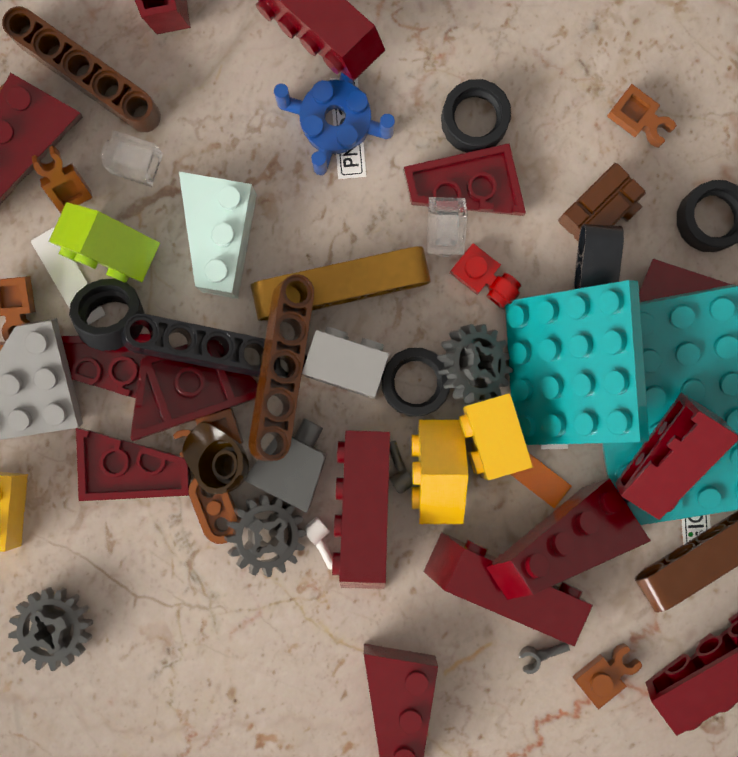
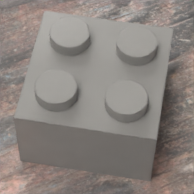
[302,327,389,399]

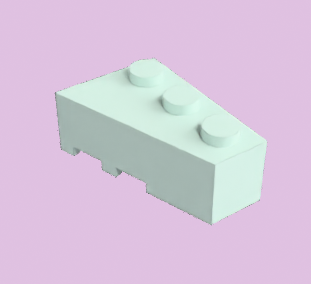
[179,172,257,299]

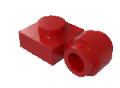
[450,243,521,309]

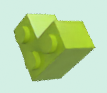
[48,202,160,283]

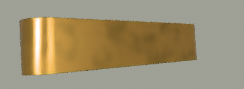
[250,246,431,321]

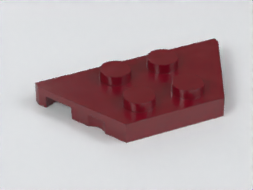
[130,340,258,442]

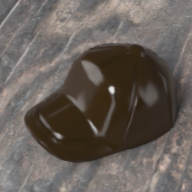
[182,421,249,494]

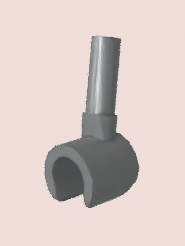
[389,441,413,494]
[519,642,570,674]

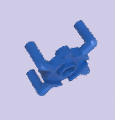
[274,72,395,175]

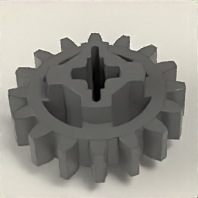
[437,324,513,404]
[224,495,307,577]
[8,587,93,671]

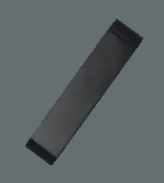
[573,224,624,290]
[121,314,307,378]

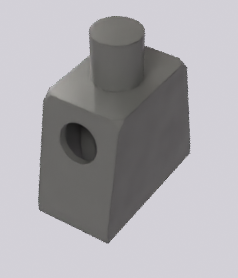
[245,418,327,513]

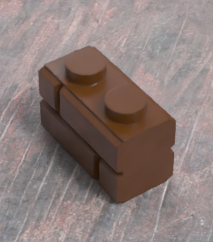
[558,163,646,241]

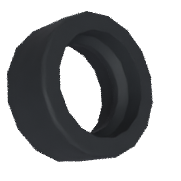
[441,79,511,153]
[677,180,738,252]
[69,278,145,351]
[382,347,451,417]

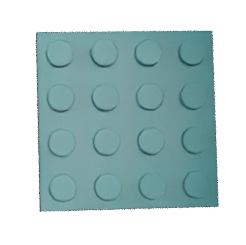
[505,280,649,445]

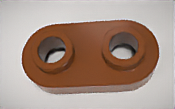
[189,478,239,544]

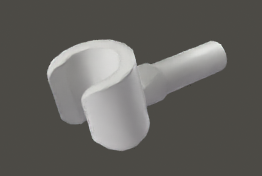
[305,517,333,569]

